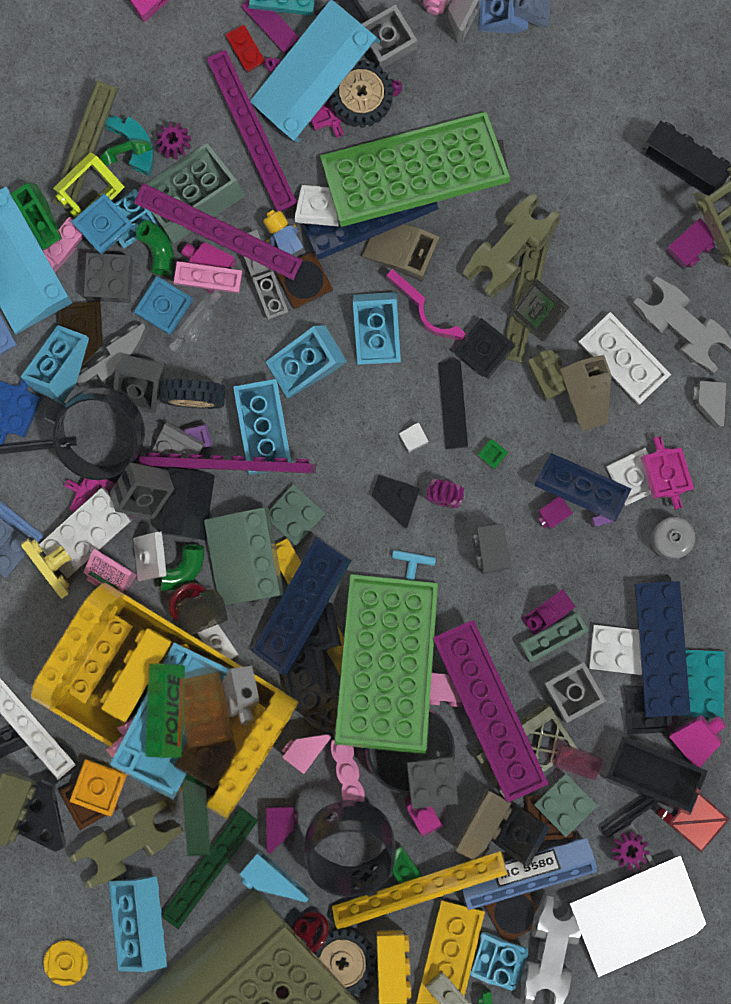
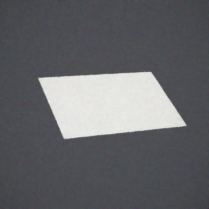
[571,856,706,977]

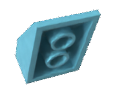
[353,292,401,365]
[21,325,89,402]
[266,325,347,398]
[240,850,310,902]

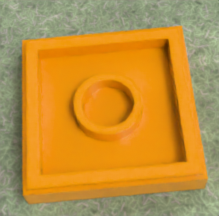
[69,759,127,817]

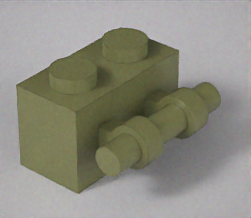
[527,349,568,402]

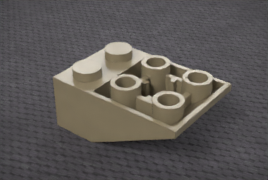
[362,224,440,282]
[560,355,612,431]

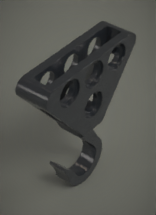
[16,743,78,852]

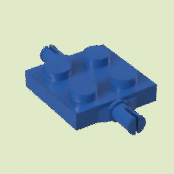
[0,379,42,445]

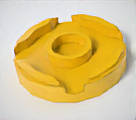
[43,940,89,986]

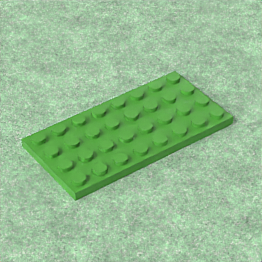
[320,111,510,227]
[334,574,438,754]

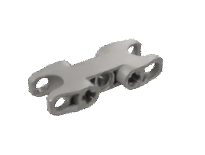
[632,276,731,375]
[521,894,581,1004]

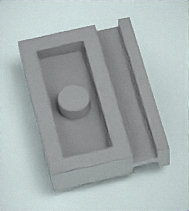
[152,422,205,470]

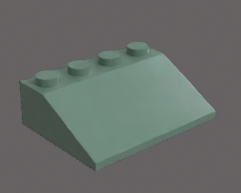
[137,143,245,244]
[204,508,284,606]

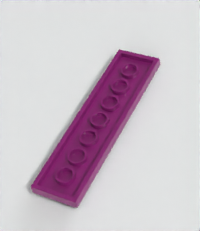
[433,620,548,803]

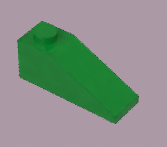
[10,182,62,250]

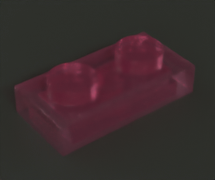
[553,744,603,780]

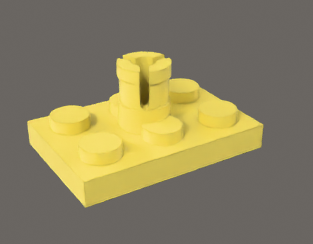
[21,538,72,599]

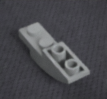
[244,230,288,319]
[77,324,148,389]

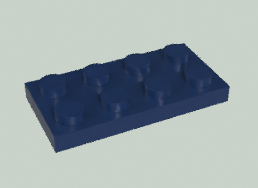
[534,453,632,522]

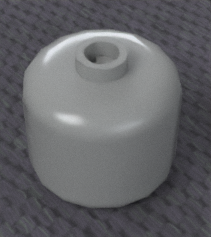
[651,517,695,560]

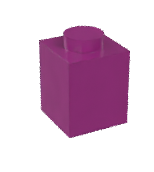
[537,497,573,530]

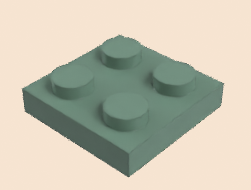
[269,484,326,546]
[534,773,597,837]

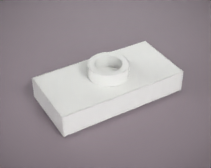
[195,618,238,659]

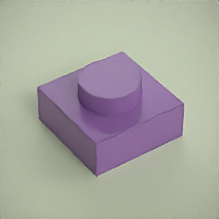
[184,423,213,448]
[591,513,614,527]

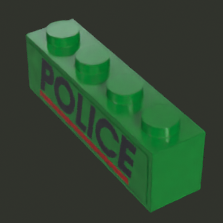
[145,664,185,758]

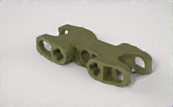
[463,193,561,298]
[69,800,184,889]

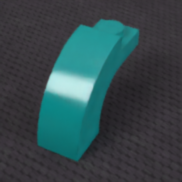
[104,115,155,178]

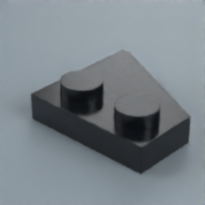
[372,475,420,529]

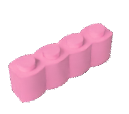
[331,740,365,802]

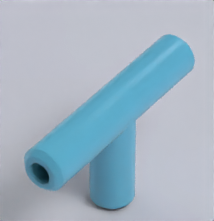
[392,550,436,580]

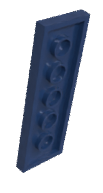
[303,202,438,260]
[251,537,352,675]
[635,581,691,717]

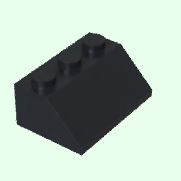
[160,467,215,540]

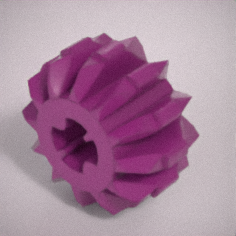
[155,122,192,160]
[426,479,464,508]
[611,831,650,871]

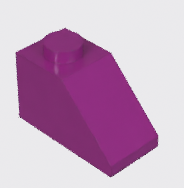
[266,806,299,853]

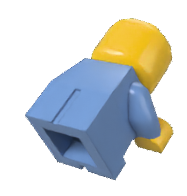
[263,210,303,254]

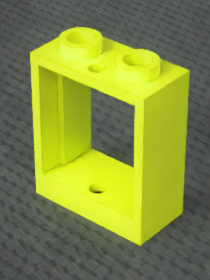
[53,152,124,218]

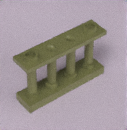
[693,167,731,267]

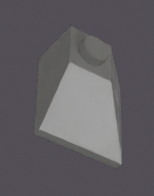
[446,0,481,45]

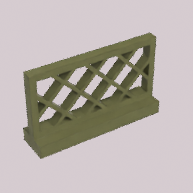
[473,703,577,799]

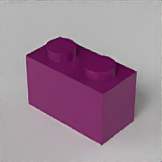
[666,218,716,270]

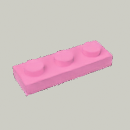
[174,261,243,294]

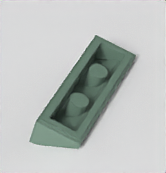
[520,612,589,663]

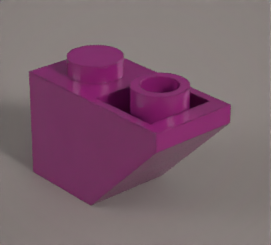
[522,589,576,635]

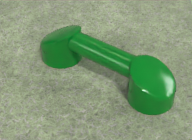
[100,139,152,166]

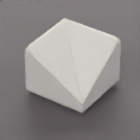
[399,422,429,453]

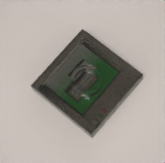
[510,279,569,341]

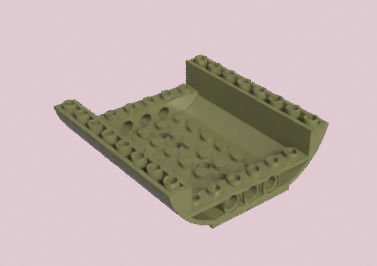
[133,889,364,1004]

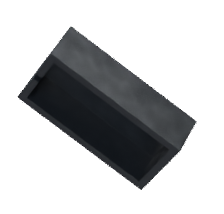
[641,120,731,196]
[606,737,708,816]

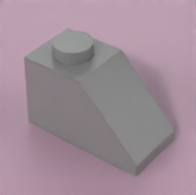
[692,381,726,429]

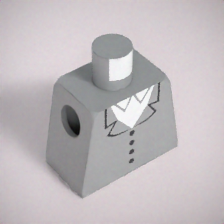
[219,666,259,725]

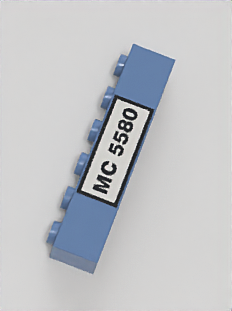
[462,838,597,910]

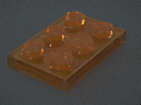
[183,672,234,749]

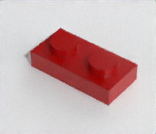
[225,25,265,72]

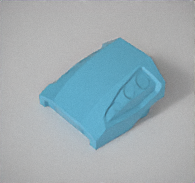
[114,189,160,248]
[470,932,528,991]

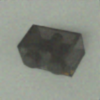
[175,589,228,635]

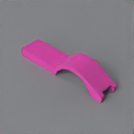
[386,269,466,341]

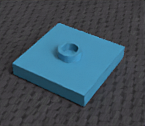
[71,193,134,255]
[134,276,194,336]

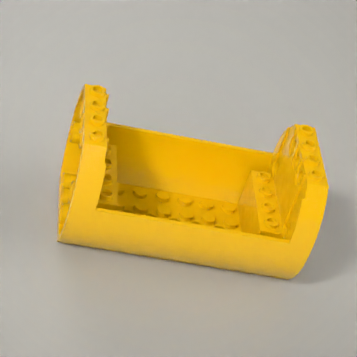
[31,583,299,819]

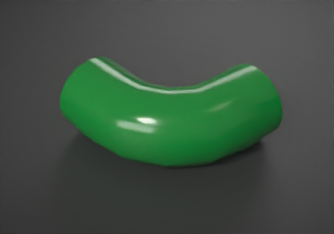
[136,220,174,276]
[158,544,204,591]

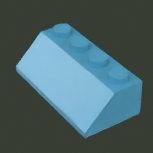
[233,379,292,476]
[109,876,167,972]

